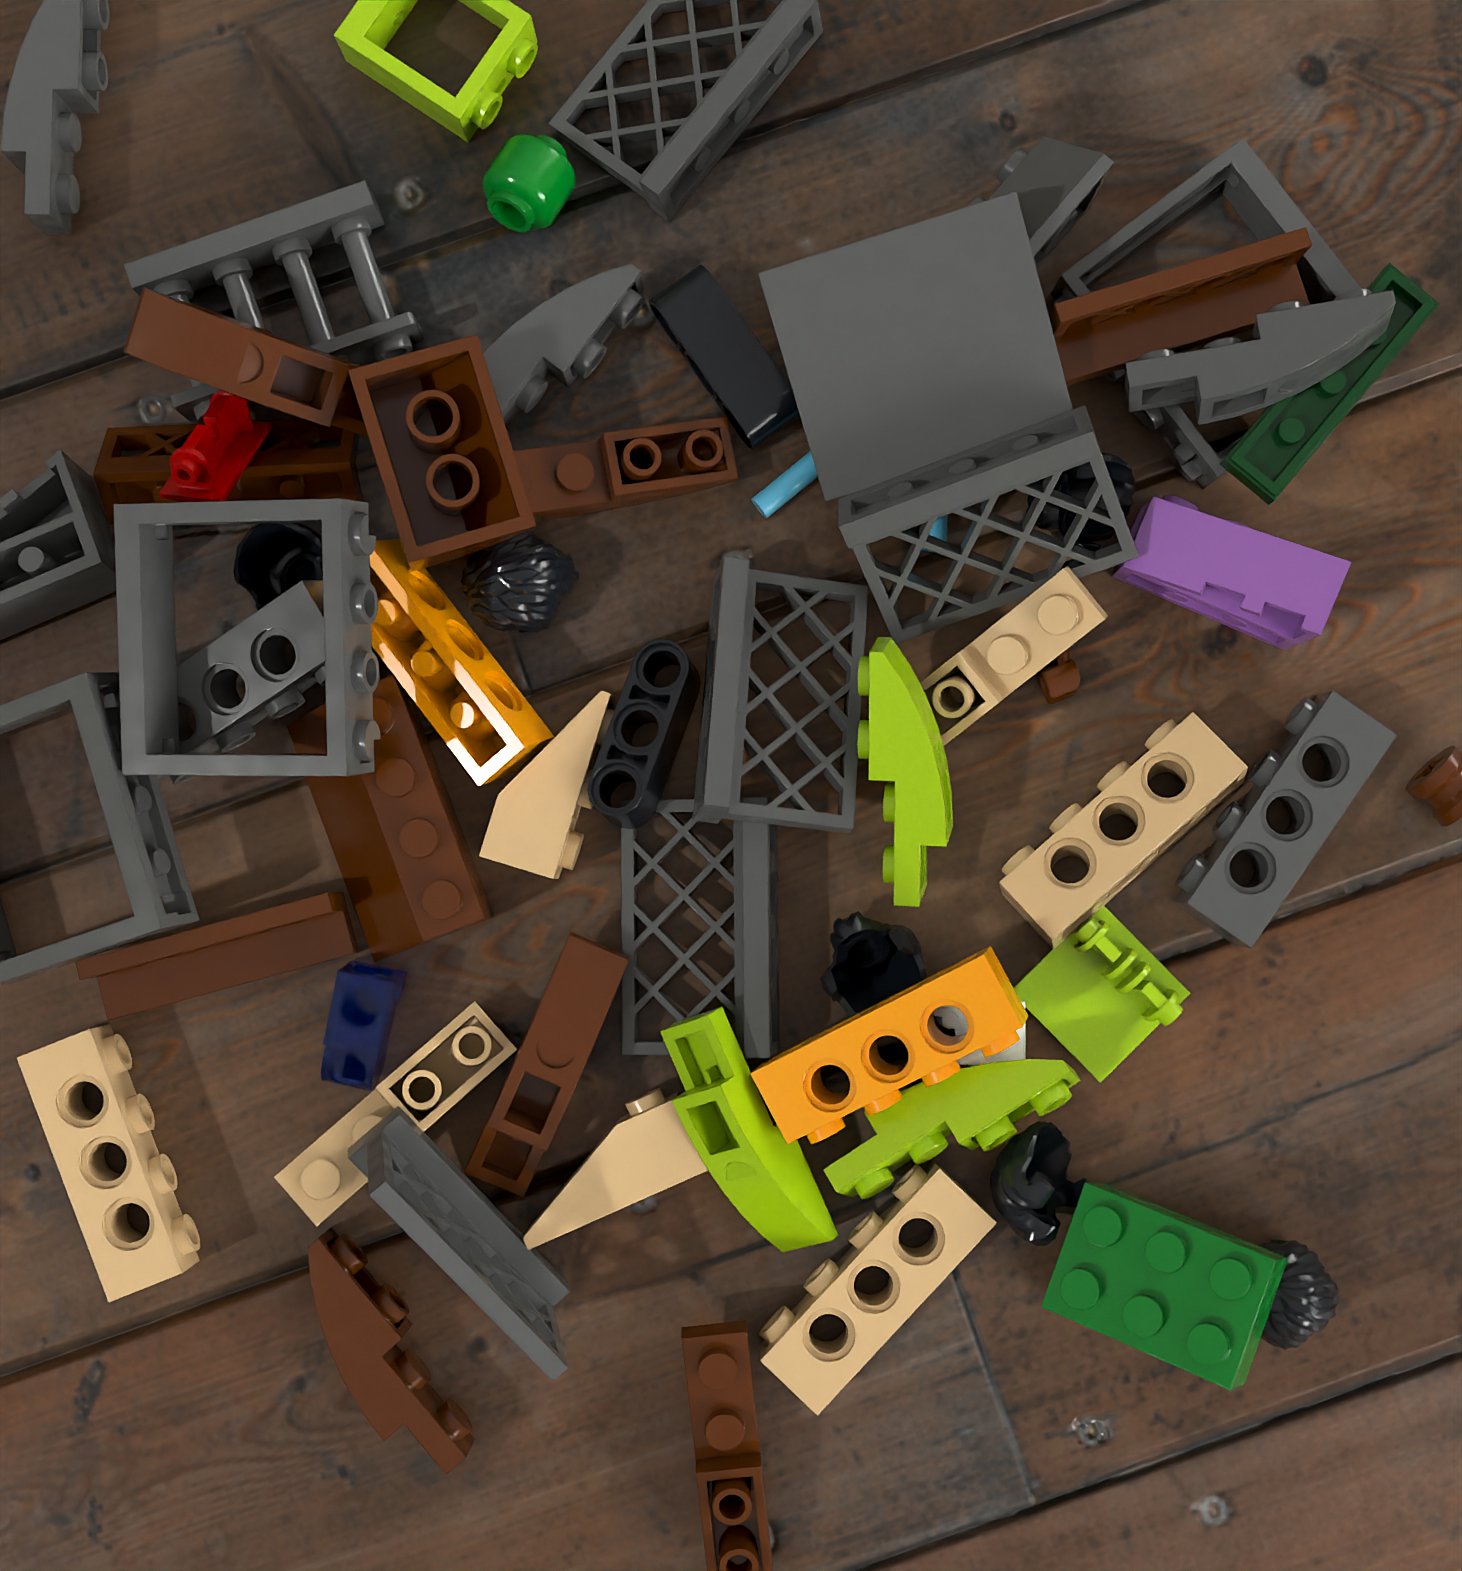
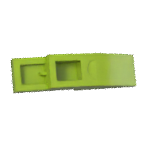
[857,637,953,907]
[660,1007,838,1252]
[823,1059,1081,1199]

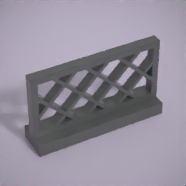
[548,0,823,222]
[838,405,1139,644]
[692,557,868,834]
[621,797,780,1058]
[348,1106,570,1381]

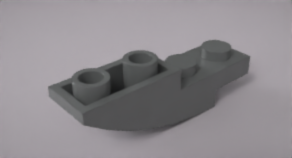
[0,0,110,235]
[483,264,645,436]
[1125,289,1396,425]

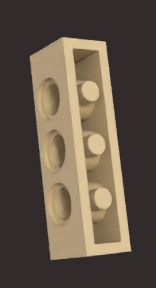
[999,712,1248,950]
[17,1024,200,1302]
[759,1159,997,1416]

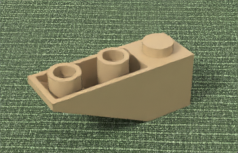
[479,691,615,879]

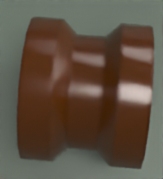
[1405,746,1462,826]

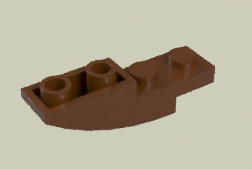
[123,287,369,437]
[513,416,738,521]
[464,931,629,1197]
[308,1227,475,1475]
[681,1320,773,1571]

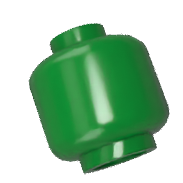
[482,134,576,233]

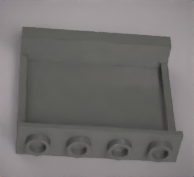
[758,191,1073,501]

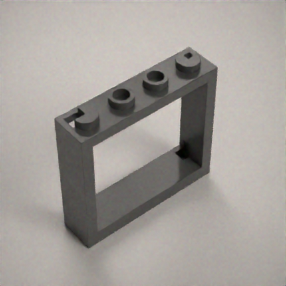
[1051,138,1362,489]
[113,498,381,776]
[0,672,200,986]

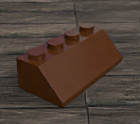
[287,675,494,962]

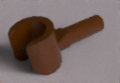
[1038,649,1081,704]

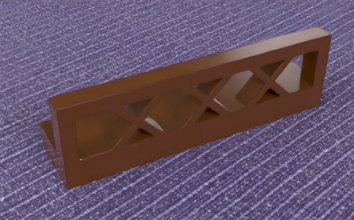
[1048,227,1312,386]
[93,419,363,524]
[75,892,359,1021]

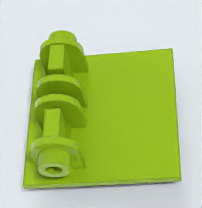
[1013,906,1190,1083]

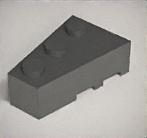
[0,449,116,640]

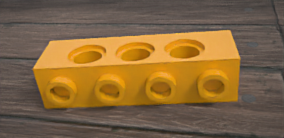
[370,539,555,786]
[750,946,1028,1144]

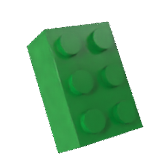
[1041,1182,1288,1391]

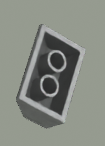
[969,136,1114,269]

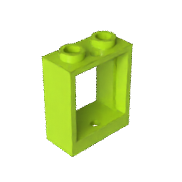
[334,0,538,142]

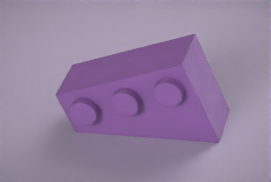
[1111,495,1351,650]

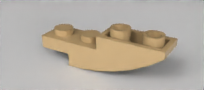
[920,566,1108,746]
[274,1001,517,1227]

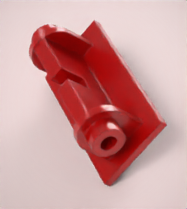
[159,390,272,502]

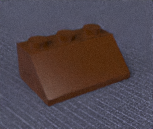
[348,334,536,571]

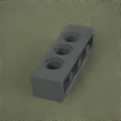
[157,580,326,785]
[1173,691,1397,948]

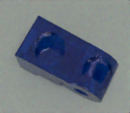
[321,960,407,1091]

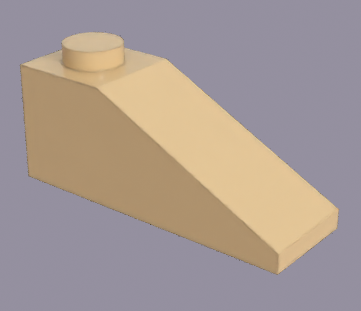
[523,1088,708,1250]

